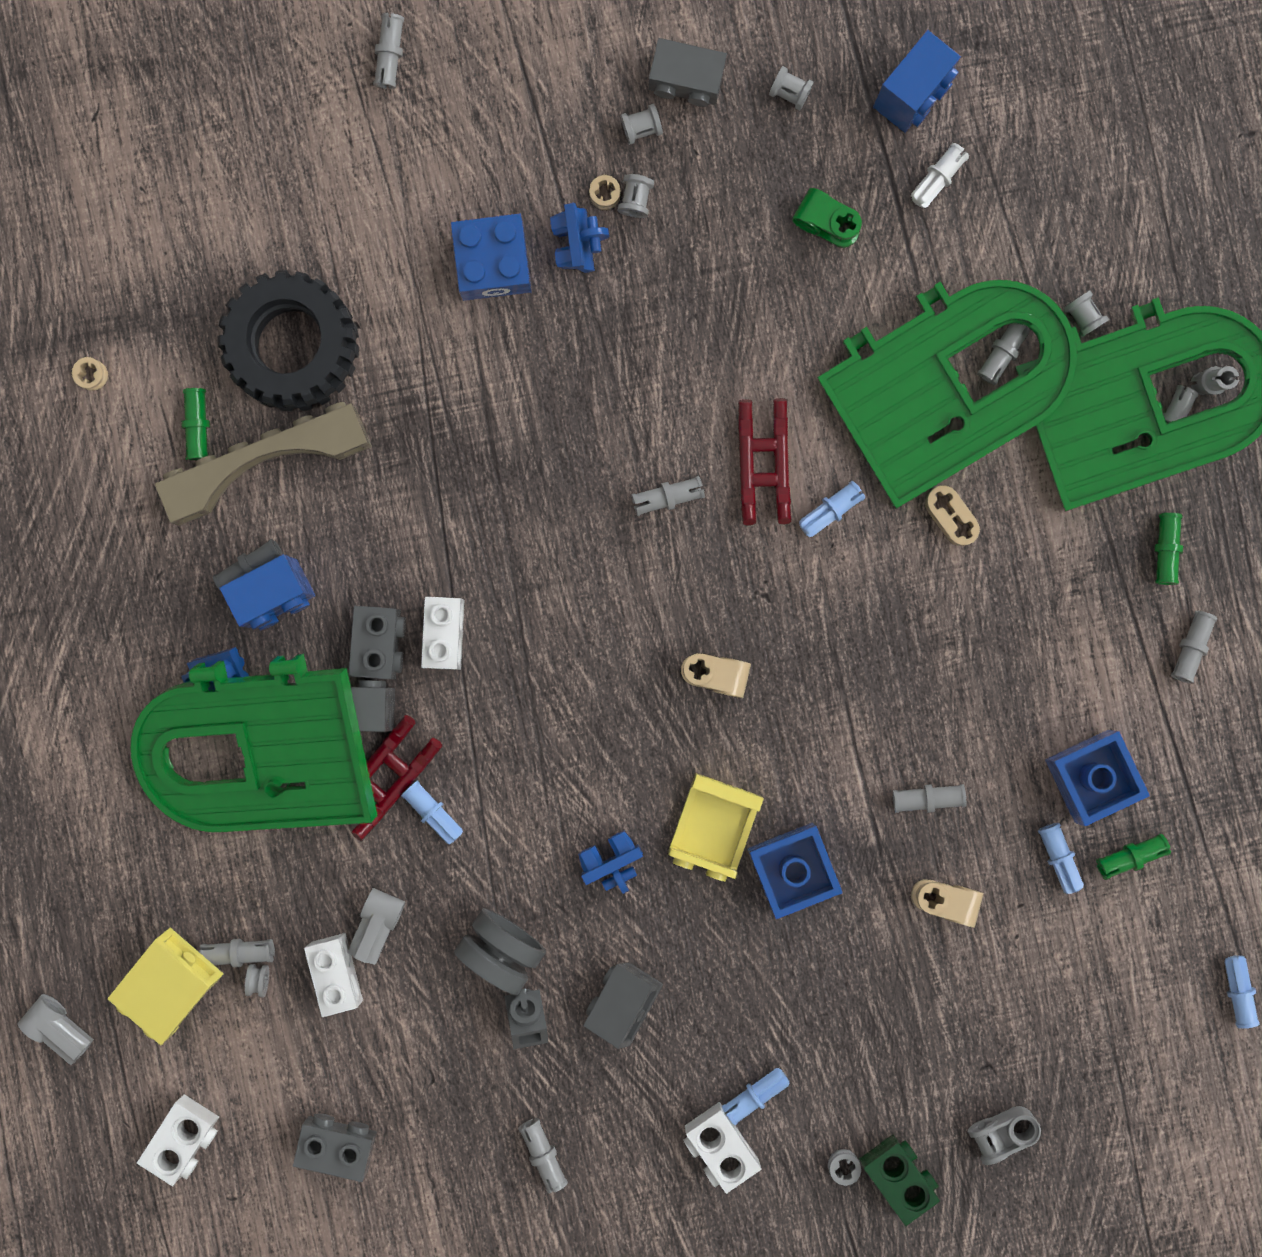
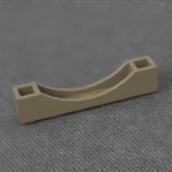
[155,402,372,526]

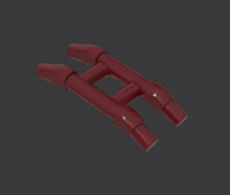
[738,398,792,526]
[351,715,442,841]

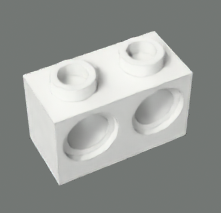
[421,597,464,670]
[304,933,363,1017]
[137,1094,219,1186]
[683,1102,762,1194]

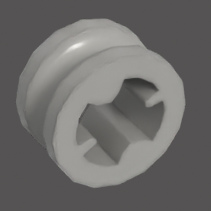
[245,964,269,998]
[828,1149,861,1186]

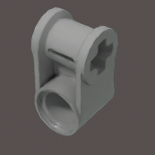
[967,1106,1041,1165]

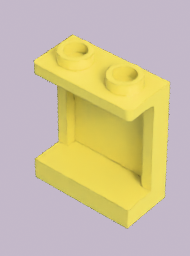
[668,773,764,882]
[108,927,224,1045]

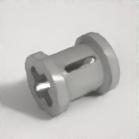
[769,66,814,111]
[620,104,663,145]
[617,174,654,218]
[1063,291,1109,337]

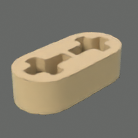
[925,486,980,546]

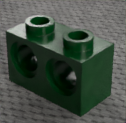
[859,1134,940,1226]

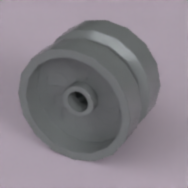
[454,908,546,995]

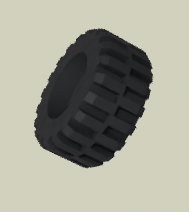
[217,270,360,412]

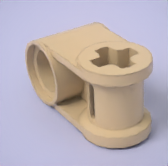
[681,654,751,698]
[911,879,984,928]

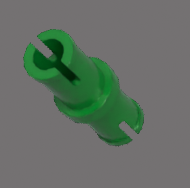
[181,388,210,460]
[1154,513,1184,585]
[1096,834,1171,880]

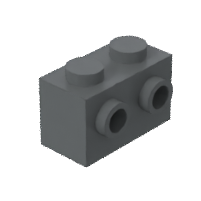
[649,38,727,107]
[349,606,406,679]
[351,680,395,732]
[584,962,663,1049]
[293,1113,377,1182]

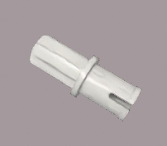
[911,143,969,208]

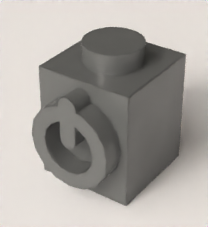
[505,989,548,1050]

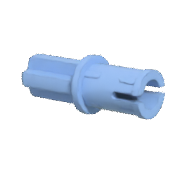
[799,481,865,537]
[401,781,463,844]
[1038,823,1084,894]
[1224,955,1260,1028]
[722,1068,790,1125]

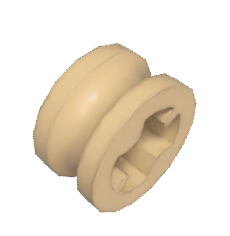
[589,175,621,211]
[72,357,108,390]

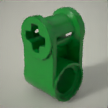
[792,188,862,248]

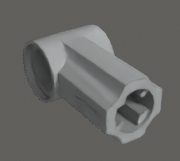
[348,888,406,965]
[17,994,94,1065]

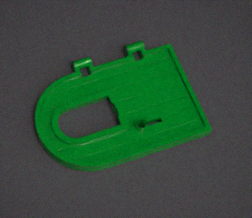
[817,280,1077,509]
[1015,297,1262,512]
[130,654,378,832]

